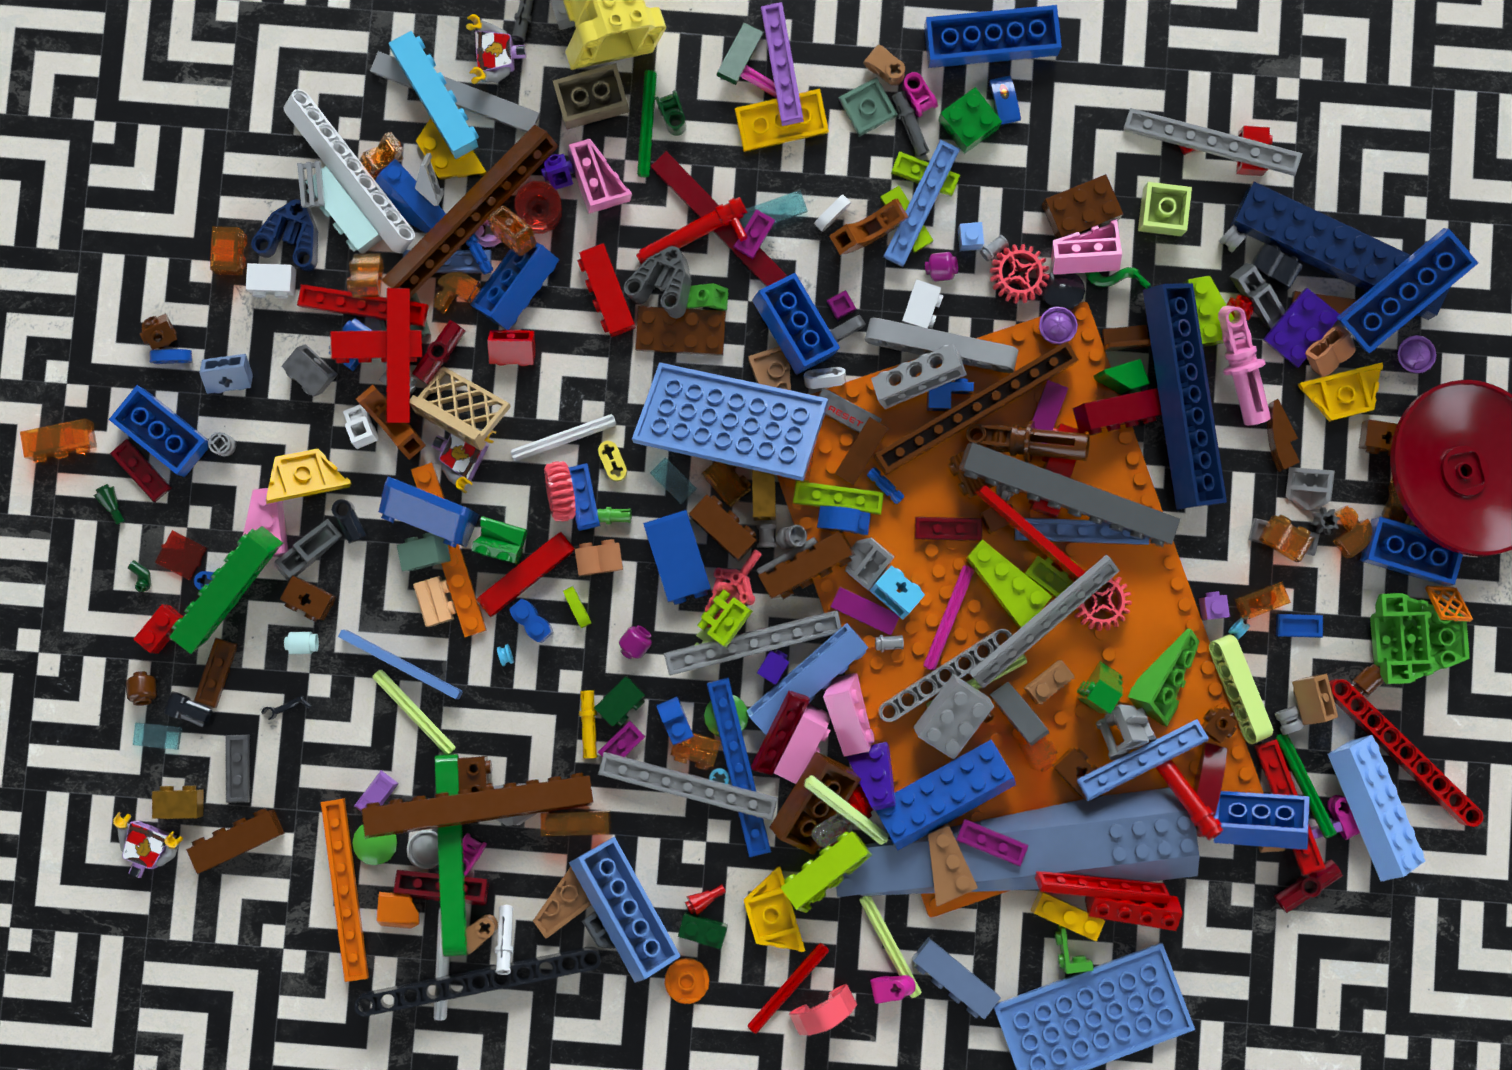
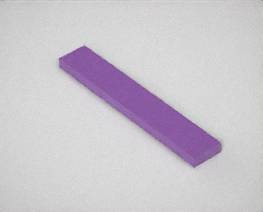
[761,2,804,126]

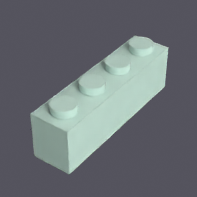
[305,166,382,255]

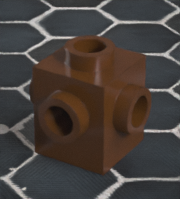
[140,313,177,350]
[1201,707,1238,743]

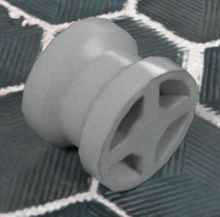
[1219,225,1247,253]

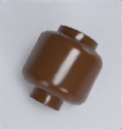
[126,671,157,706]

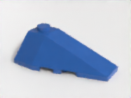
[375,159,446,234]

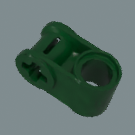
[655,90,686,136]

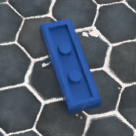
[568,463,600,531]

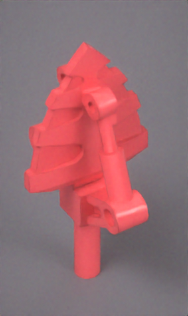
[705,550,762,628]

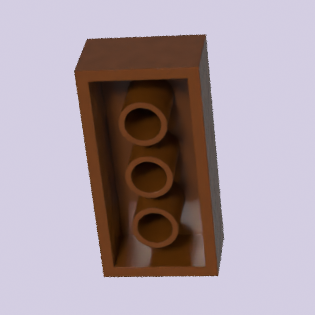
[769,752,861,855]

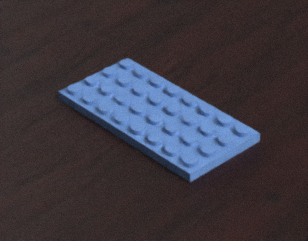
[632,362,829,481]
[994,942,1195,1070]

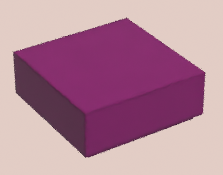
[826,290,856,321]

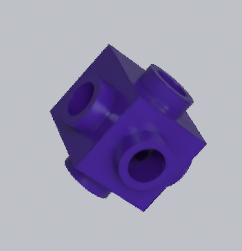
[541,153,574,191]

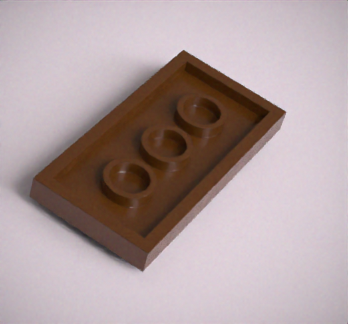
[635,306,726,356]

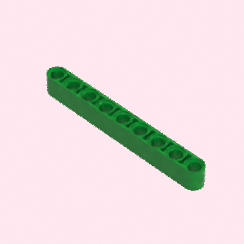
[435,754,467,957]

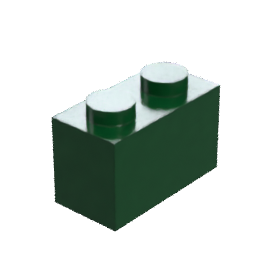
[594,676,646,727]
[678,912,728,949]

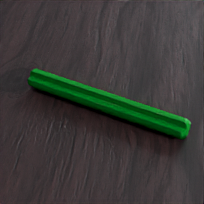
[637,70,657,178]
[1276,734,1336,839]

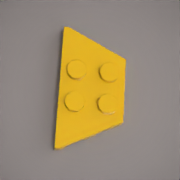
[416,118,487,179]
[1298,363,1383,421]
[266,449,351,504]
[743,866,805,952]

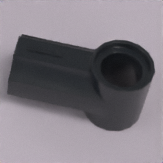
[331,499,367,544]
[163,691,212,727]

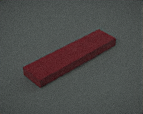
[751,691,810,775]

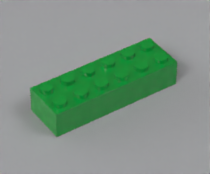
[170,526,283,654]

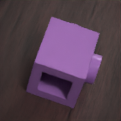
[1199,591,1230,621]

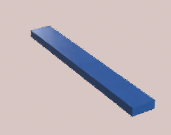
[707,677,771,857]

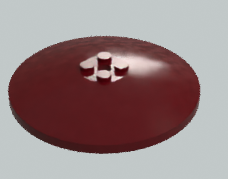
[1390,380,1512,556]

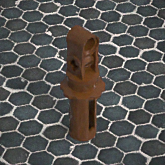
[966,421,1090,463]

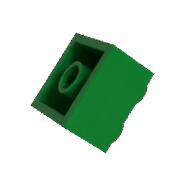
[938,87,1002,154]

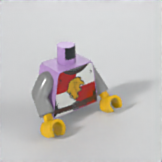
[466,14,526,84]
[432,428,496,493]
[113,812,183,878]

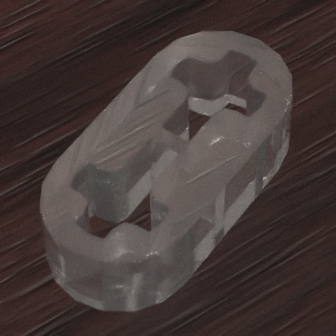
[812,813,854,847]

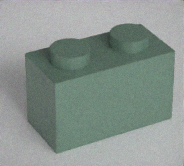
[397,533,451,571]

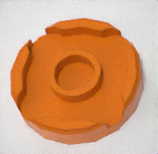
[664,958,709,1004]

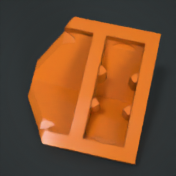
[377,892,420,929]

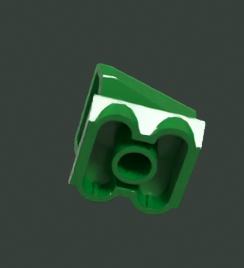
[472,516,528,565]

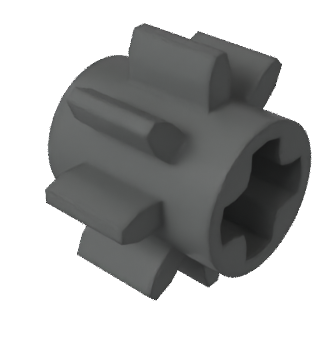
[1310,507,1341,535]

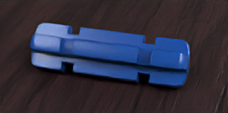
[466,234,493,275]
[867,467,904,504]

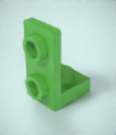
[686,283,728,311]
[1055,925,1094,974]

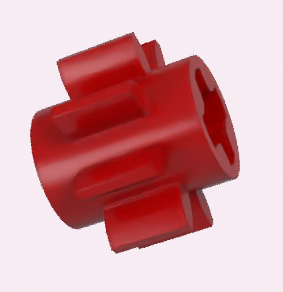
[1226,295,1254,320]

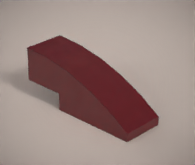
[1193,742,1227,815]

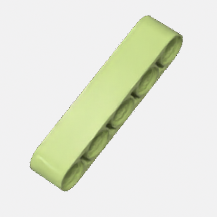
[1209,634,1273,744]

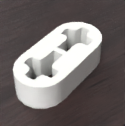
[814,195,851,232]
[804,367,846,389]

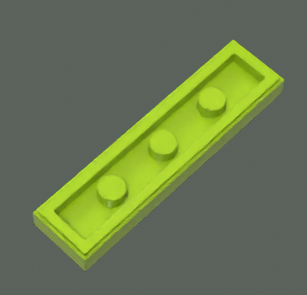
[793,481,884,515]

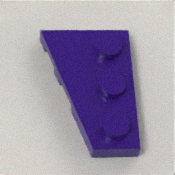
[847,742,896,811]

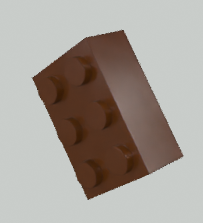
[1042,174,1123,239]
[689,494,757,562]

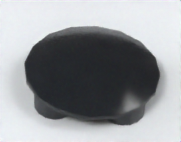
[1041,272,1085,311]

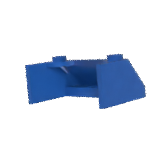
[378,477,480,548]

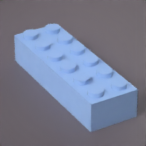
[1328,735,1425,881]

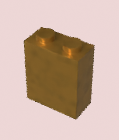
[752,470,776,521]

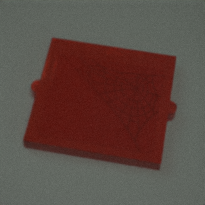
[155,530,207,580]

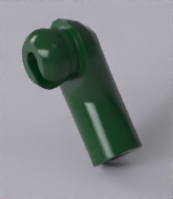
[128,560,151,592]

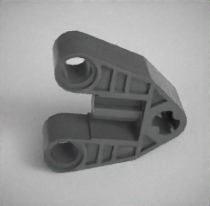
[624,246,692,318]

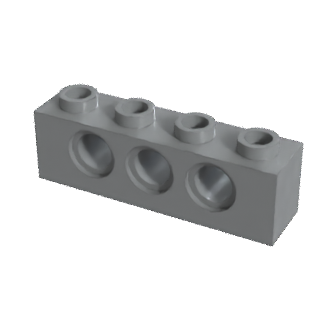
[871,343,967,409]

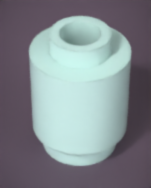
[284,632,319,654]

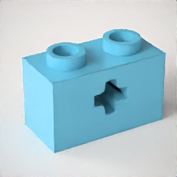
[869,565,925,620]

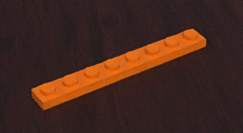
[411,463,487,637]
[321,798,369,982]

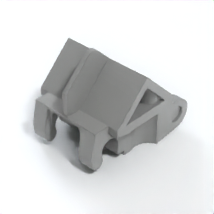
[1096,704,1156,760]

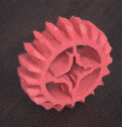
[990,244,1049,304]
[544,461,576,522]
[1074,577,1132,631]

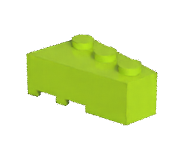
[1185,276,1234,347]

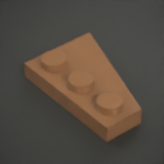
[928,824,978,907]
[533,867,592,939]

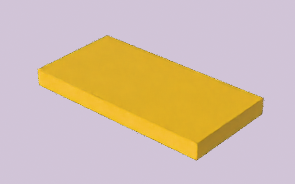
[735,89,829,152]

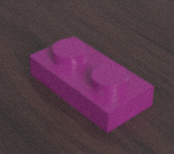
[734,209,775,259]
[598,721,646,757]

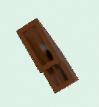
[1267,399,1300,472]

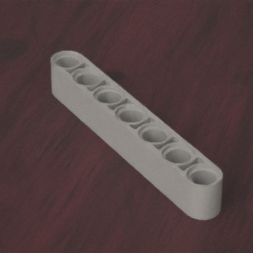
[865,318,1019,373]
[878,629,1012,722]

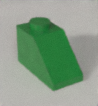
[1093,359,1150,395]

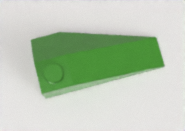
[1128,629,1200,726]

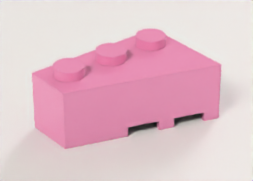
[568,139,632,214]
[1051,219,1122,275]
[243,488,288,557]
[823,673,874,756]
[774,703,831,784]

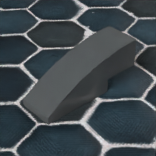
[1229,263,1286,330]
[274,519,342,582]
[990,682,1050,746]

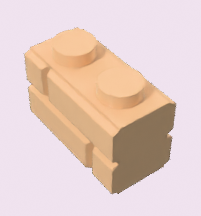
[413,576,456,627]

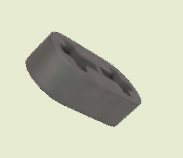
[830,315,866,342]

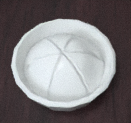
[407,830,439,870]

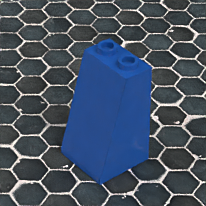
[643,510,711,605]

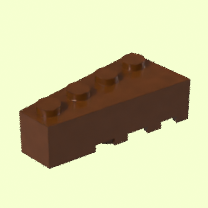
[758,531,855,600]

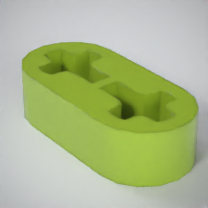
[563,586,591,628]

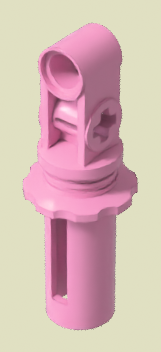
[1218,306,1271,425]

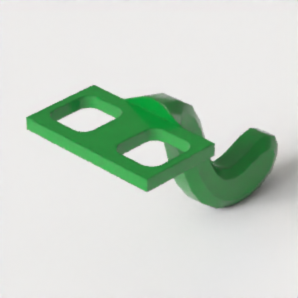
[1085,267,1152,289]

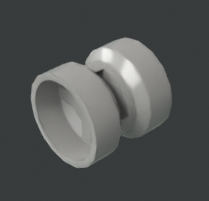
[208,432,236,457]
[776,525,807,550]
[1274,706,1304,735]

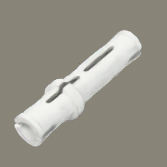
[495,905,514,975]

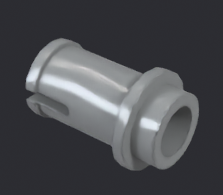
[980,235,1009,261]
[875,635,904,652]

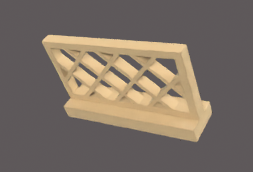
[410,366,511,451]

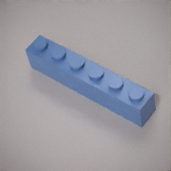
[747,623,868,735]

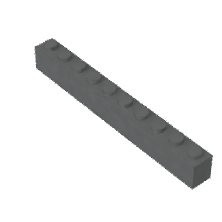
[959,443,1180,547]

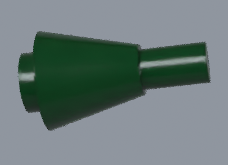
[93,484,124,525]

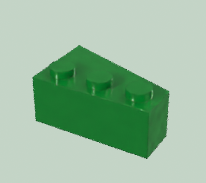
[1076,661,1123,714]

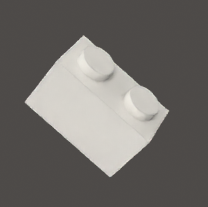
[246,263,296,298]
[902,279,943,328]

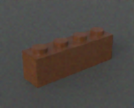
[186,808,285,874]

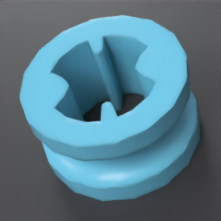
[1228,618,1250,640]
[497,644,514,666]
[709,768,729,784]

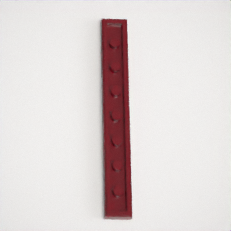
[651,151,787,287]

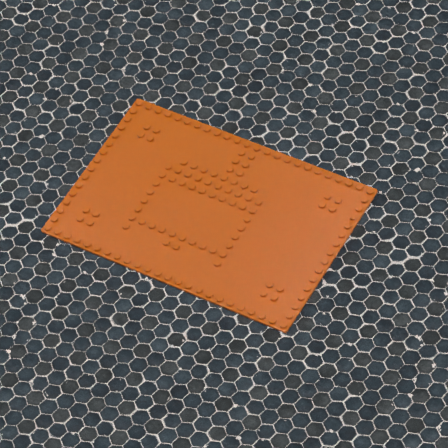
[777,302,1264,917]

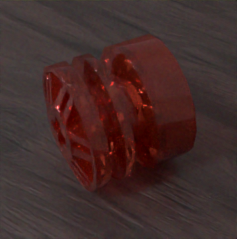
[515,181,562,234]

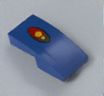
[989,76,1021,125]

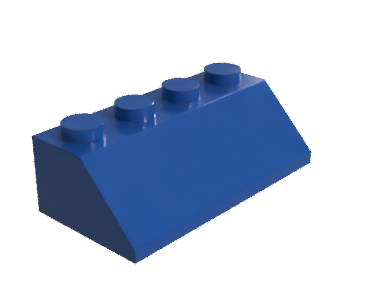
[470,235,559,330]
[1214,791,1309,850]

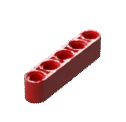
[476,532,575,617]

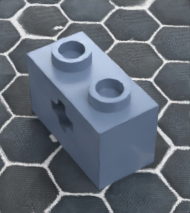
[199,354,253,394]

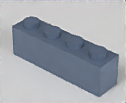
[912,937,1001,1019]

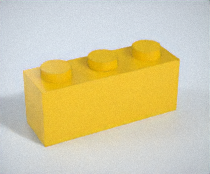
[1030,890,1105,941]

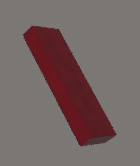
[110,439,172,503]
[915,517,982,541]

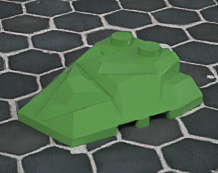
[1370,593,1470,684]

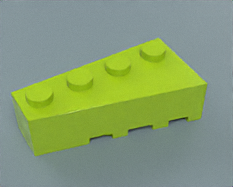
[965,539,1052,629]
[780,831,872,913]

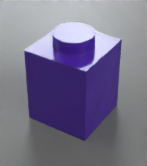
[757,649,789,685]

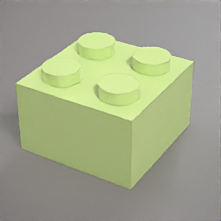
[1138,182,1192,236]

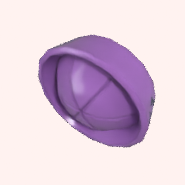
[1039,306,1078,345]
[1398,335,1436,373]

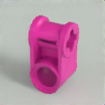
[902,72,938,118]
[1327,795,1360,840]
[463,833,487,876]
[870,975,916,1004]

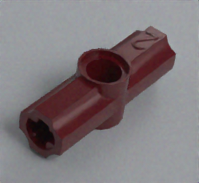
[412,320,466,385]
[1274,859,1343,913]

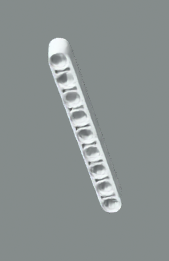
[284,89,415,253]

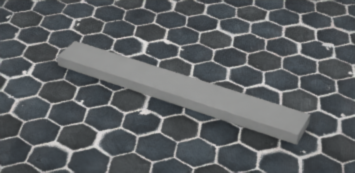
[370,51,540,132]
[1124,108,1302,176]
[969,554,1120,688]
[664,610,841,676]
[598,752,778,820]

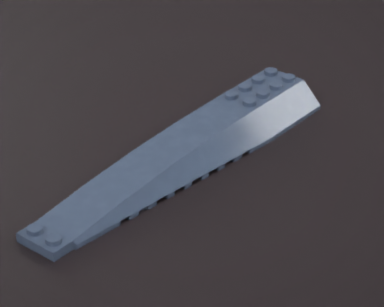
[836,788,1200,897]

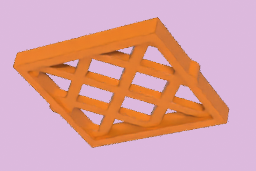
[1425,585,1473,622]

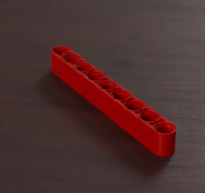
[1329,679,1483,827]

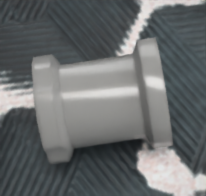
[756,524,776,548]

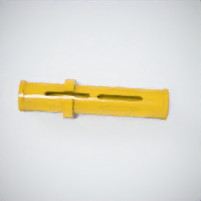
[579,690,597,758]

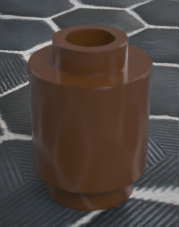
[1352,664,1384,697]

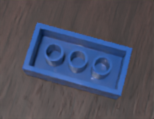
[752,273,840,375]
[108,385,209,477]
[1360,517,1463,586]

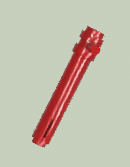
[636,197,748,265]
[1140,740,1224,841]

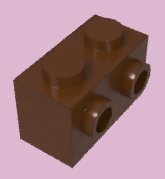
[457,756,493,792]

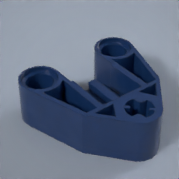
[251,199,318,271]

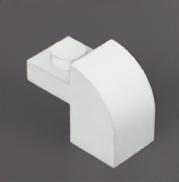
[343,404,378,449]

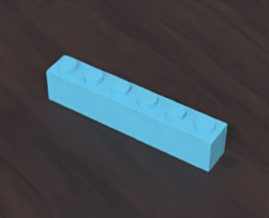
[389,30,479,159]

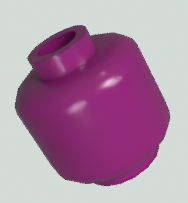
[925,252,958,282]
[619,625,652,659]

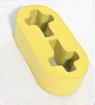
[598,441,627,482]

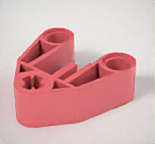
[789,984,857,1036]

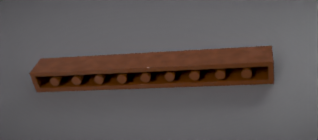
[382,124,559,298]
[874,341,1079,475]
[361,773,593,839]

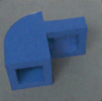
[927,378,974,411]
[817,506,871,535]
[657,697,694,746]

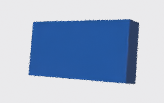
[1276,614,1323,638]

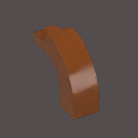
[830,199,909,255]
[356,385,426,460]

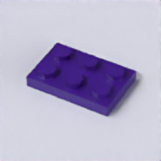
[1263,288,1340,368]

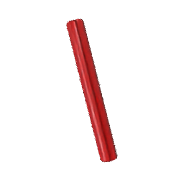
[748,943,829,1034]

